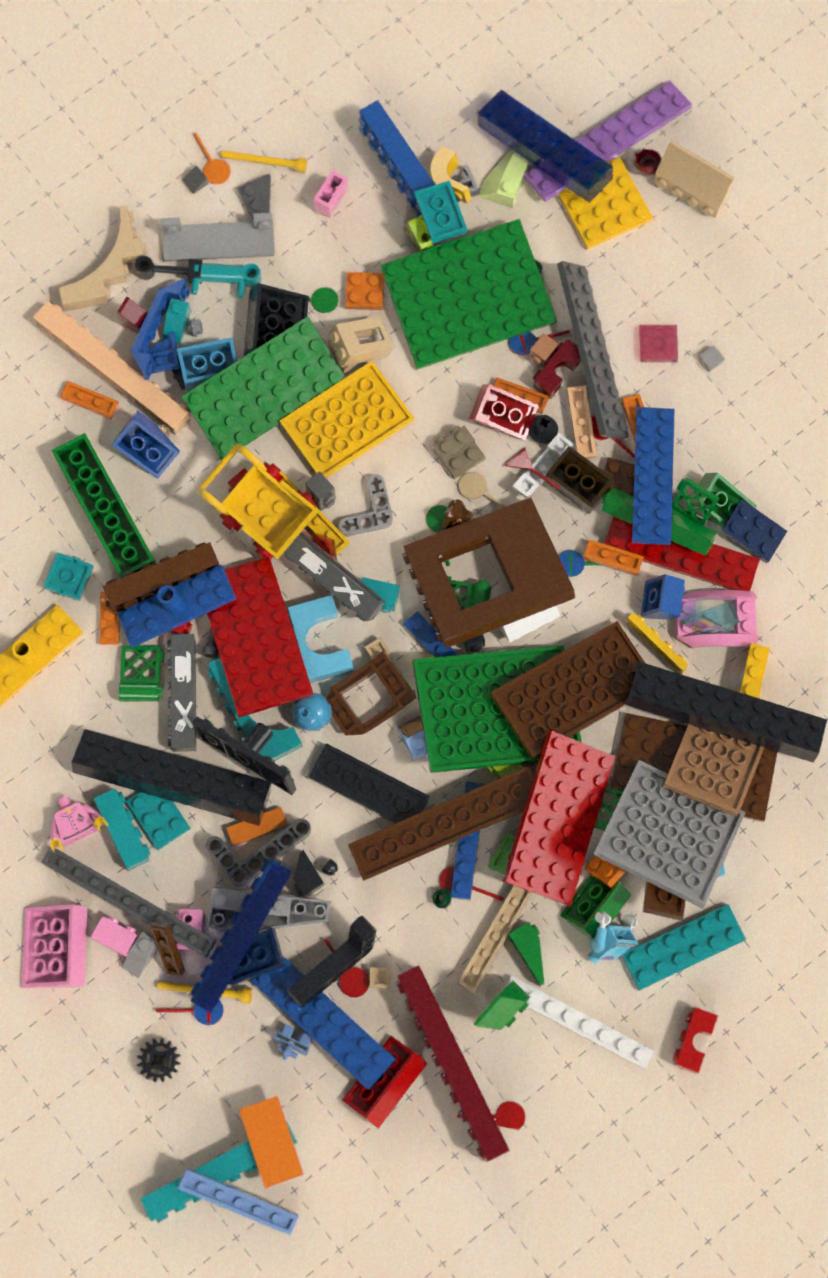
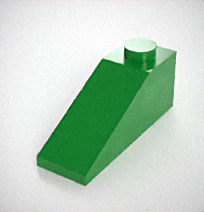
[508,922,544,987]

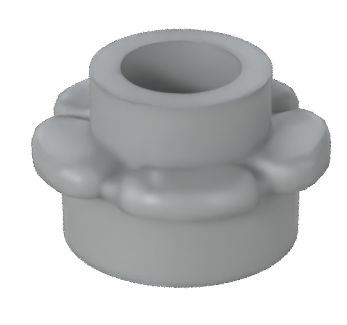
[188,318,203,337]

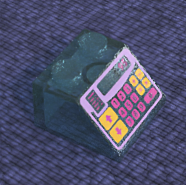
[681,601,740,634]

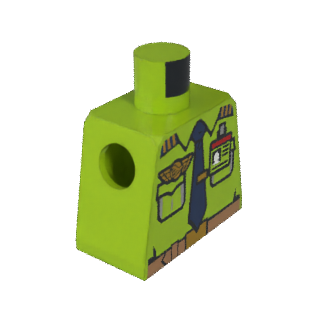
[403,215,435,252]

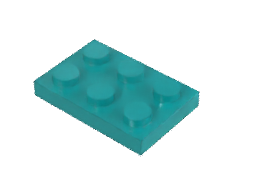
[414,180,468,243]
[126,792,191,851]

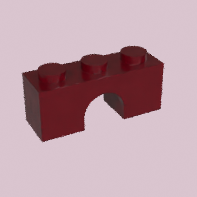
[533,338,581,399]

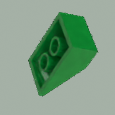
[690,472,757,528]
[473,981,530,1030]

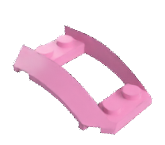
[675,590,759,648]

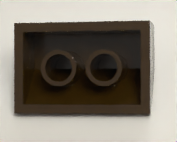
[545,446,614,514]

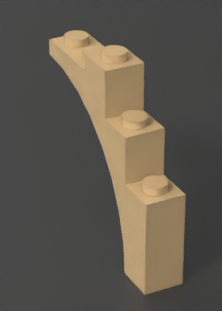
[59,205,148,311]

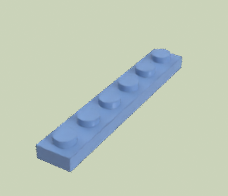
[178,1168,299,1235]

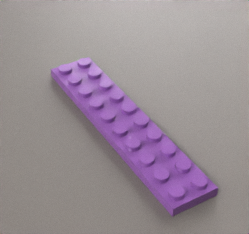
[524,80,692,202]

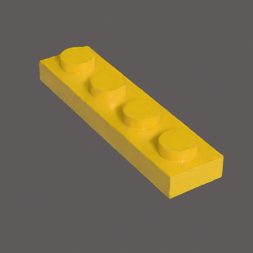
[626,612,688,674]

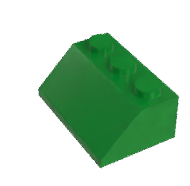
[560,875,632,939]

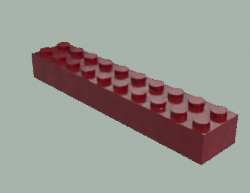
[396,965,510,1162]

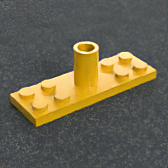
[0,605,84,707]

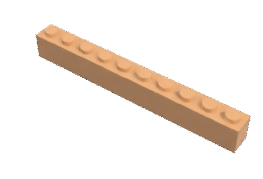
[33,301,191,435]

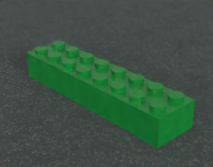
[51,433,156,578]

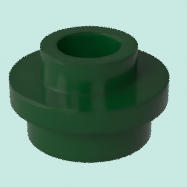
[433,889,452,909]

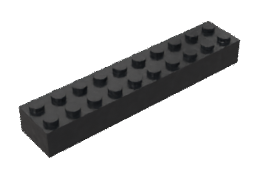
[626,661,827,763]
[71,729,272,826]

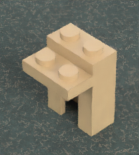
[328,316,394,374]

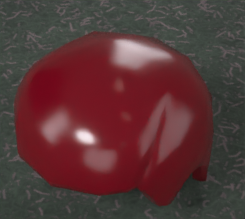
[634,148,662,175]

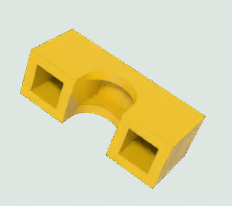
[738,643,770,698]

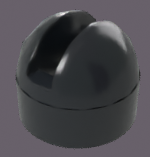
[321,858,338,876]

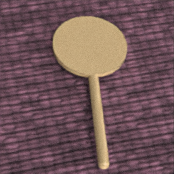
[459,472,506,508]

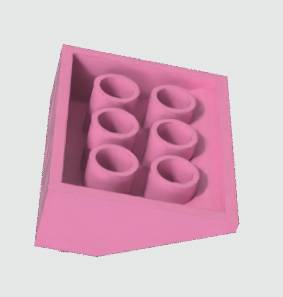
[22,905,87,988]

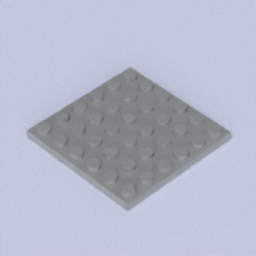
[593,760,746,909]

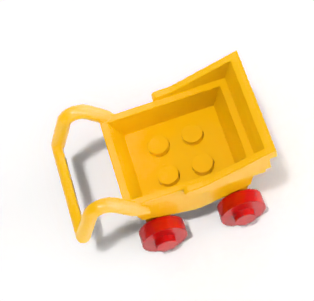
[197,443,319,560]

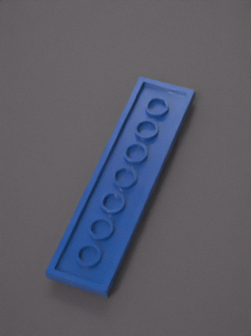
[632,407,675,545]
[251,956,396,1090]

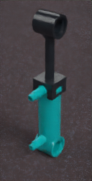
[135,256,261,298]

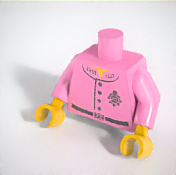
[49,796,108,853]

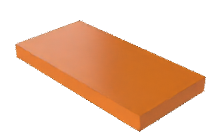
[239,1096,304,1189]

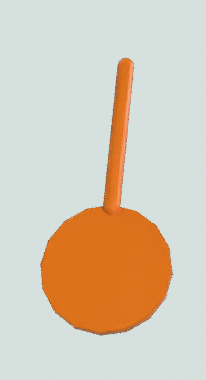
[193,132,231,185]

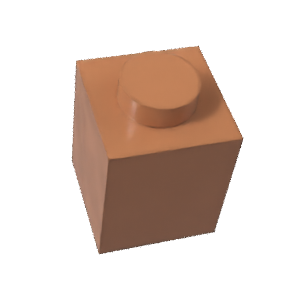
[529,333,558,367]

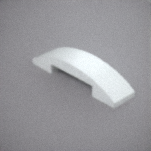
[512,433,573,498]

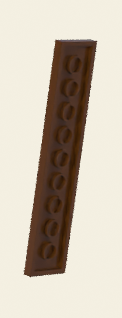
[348,766,534,881]

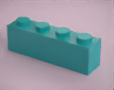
[94,788,151,871]

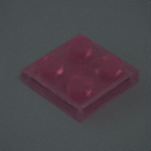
[639,325,678,362]

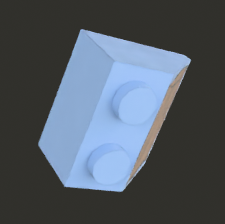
[397,715,427,761]

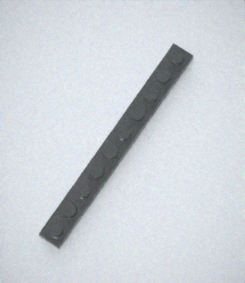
[41,847,216,958]

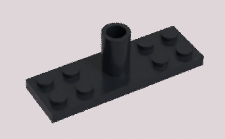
[193,716,297,795]

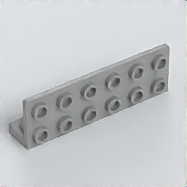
[161,213,275,262]

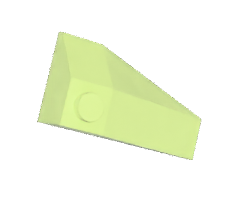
[478,138,537,208]

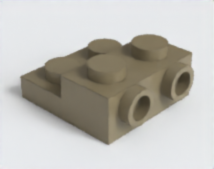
[433,425,486,480]

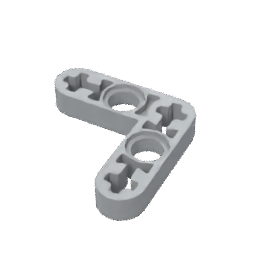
[339,474,393,536]

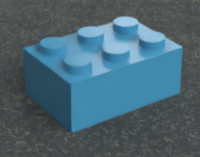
[177,338,237,391]

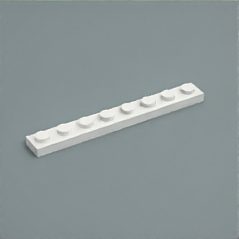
[505,976,654,1070]

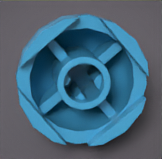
[292,693,332,731]

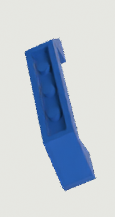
[131,279,190,380]

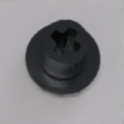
[529,415,558,445]

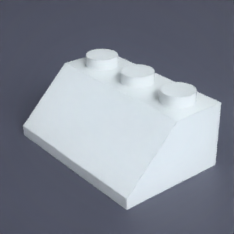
[499,606,560,642]

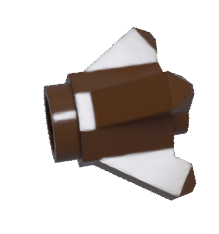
[441,499,473,531]

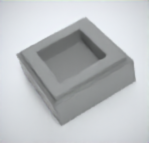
[699,345,725,372]

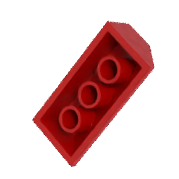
[342,1036,428,1129]

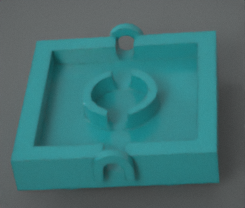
[43,553,94,601]

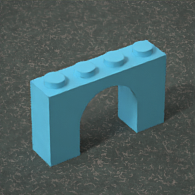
[288,595,354,683]

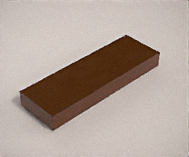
[149,921,186,976]

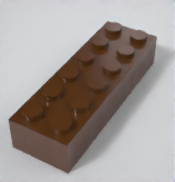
[102,542,219,616]

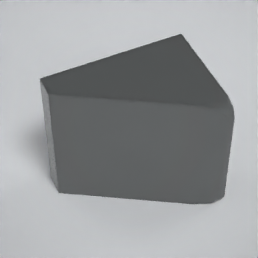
[183,166,208,194]

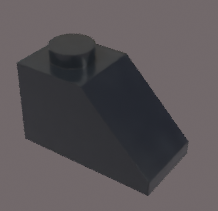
[293,850,325,897]

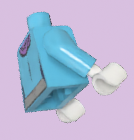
[588,912,638,963]

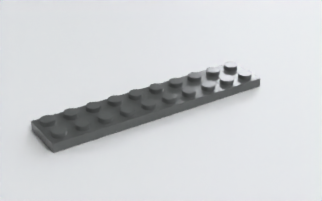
[557,261,629,440]

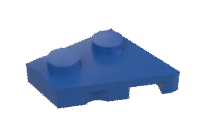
[148,332,180,374]

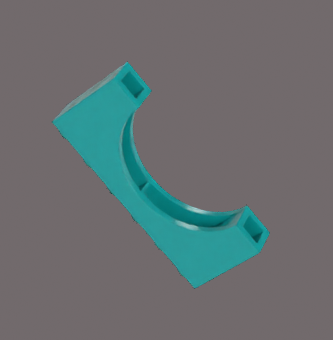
[207,657,303,761]

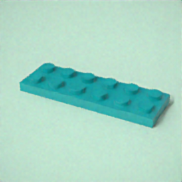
[622,904,746,991]

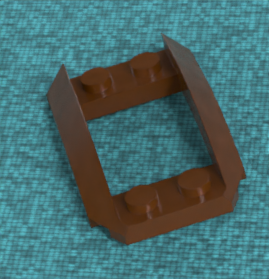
[326,651,417,736]

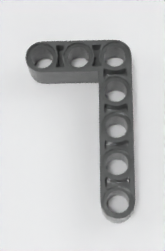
[206,818,311,887]

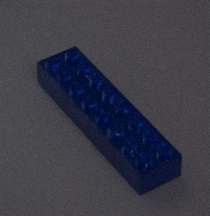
[477,89,613,203]
[190,857,295,1013]

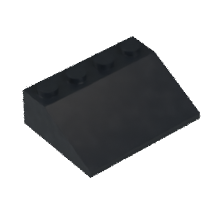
[243,283,309,357]

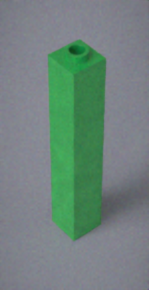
[601,488,717,555]

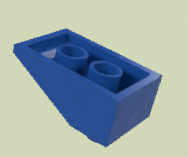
[112,410,180,479]

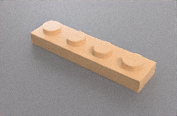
[567,385,597,459]

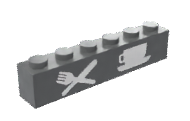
[284,532,386,622]
[167,634,197,752]

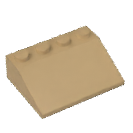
[654,140,735,218]

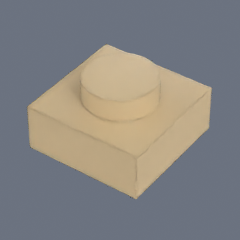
[365,637,391,660]
[370,967,390,989]

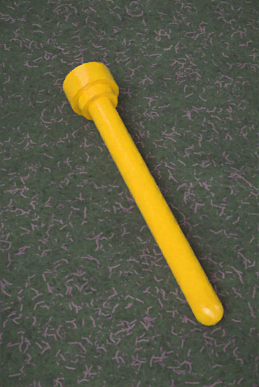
[220,151,307,173]
[157,981,253,1004]

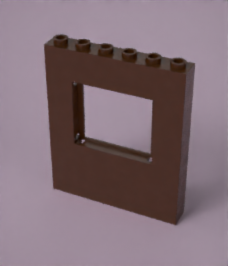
[402,497,575,648]

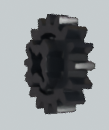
[137,1038,181,1083]

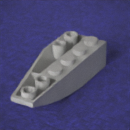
[208,886,331,932]

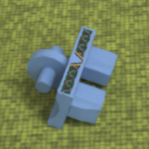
[274,1024,311,1061]

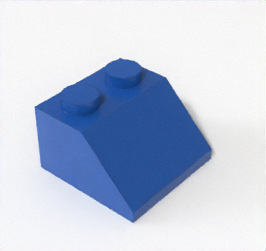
[641,574,685,620]

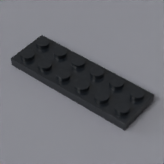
[308,743,430,823]

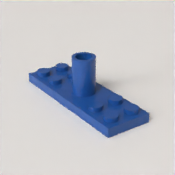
[118,564,236,648]

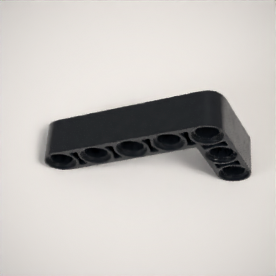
[288,915,377,1008]

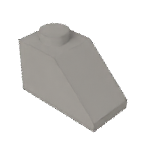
[122,932,158,978]

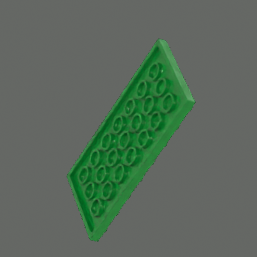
[181,316,346,460]

